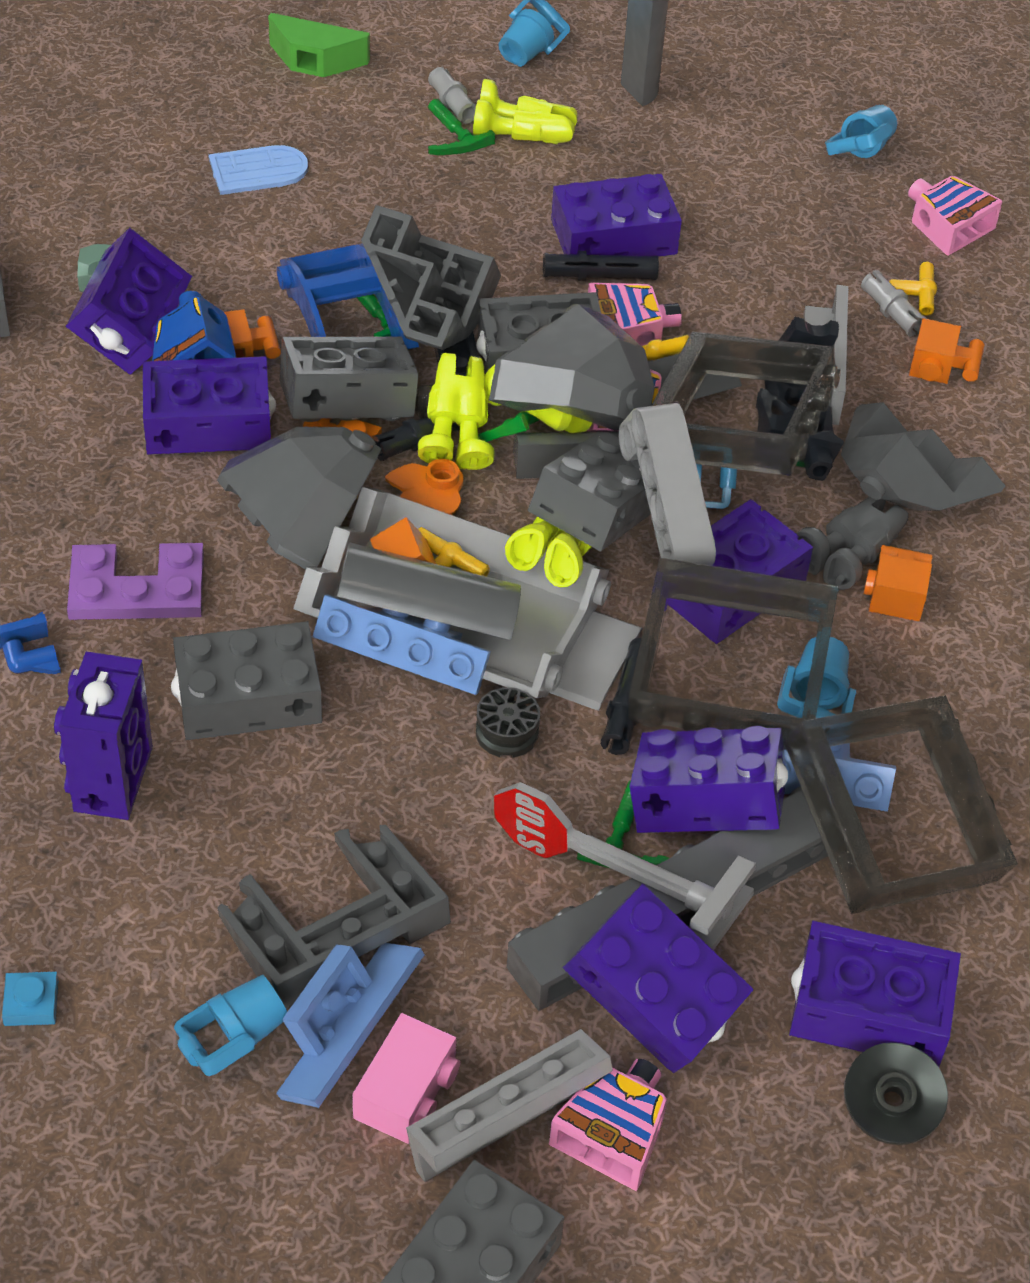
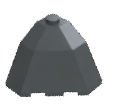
[361,205,501,350]
[489,304,655,431]
[841,402,1006,511]
[217,427,382,570]

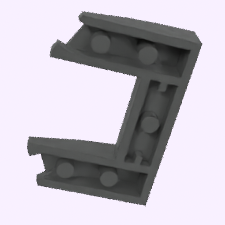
[217,825,451,1009]

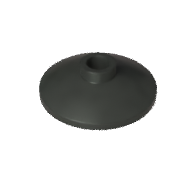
[844,1043,948,1145]

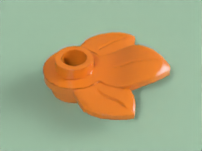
[385,459,463,515]

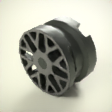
[476,687,540,758]

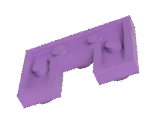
[67,543,204,620]

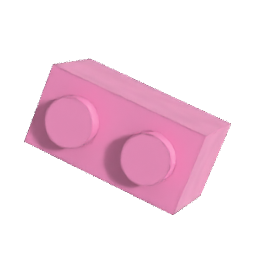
[353,1013,460,1144]

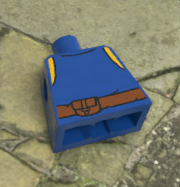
[152,291,236,361]

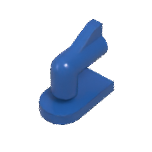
[0,612,61,674]

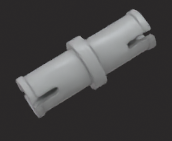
[428,67,476,124]
[861,270,927,337]

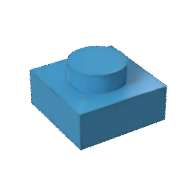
[2,972,59,1026]

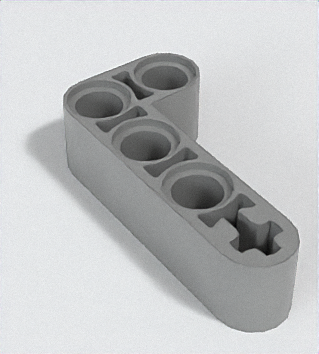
[618,403,716,572]

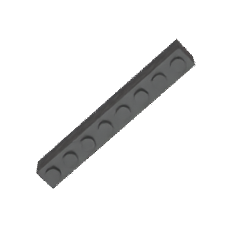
[506,778,859,1011]

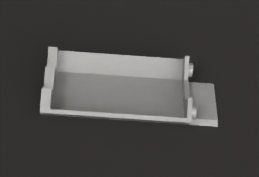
[293,486,643,711]

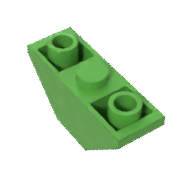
[268,13,370,77]

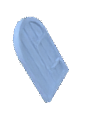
[209,145,308,195]

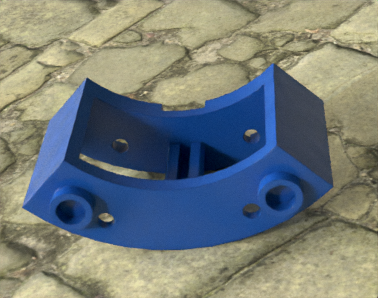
[277,243,419,350]

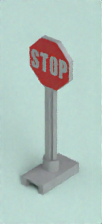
[494,782,756,951]

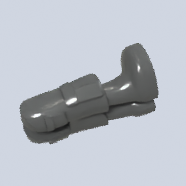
[796,497,909,590]

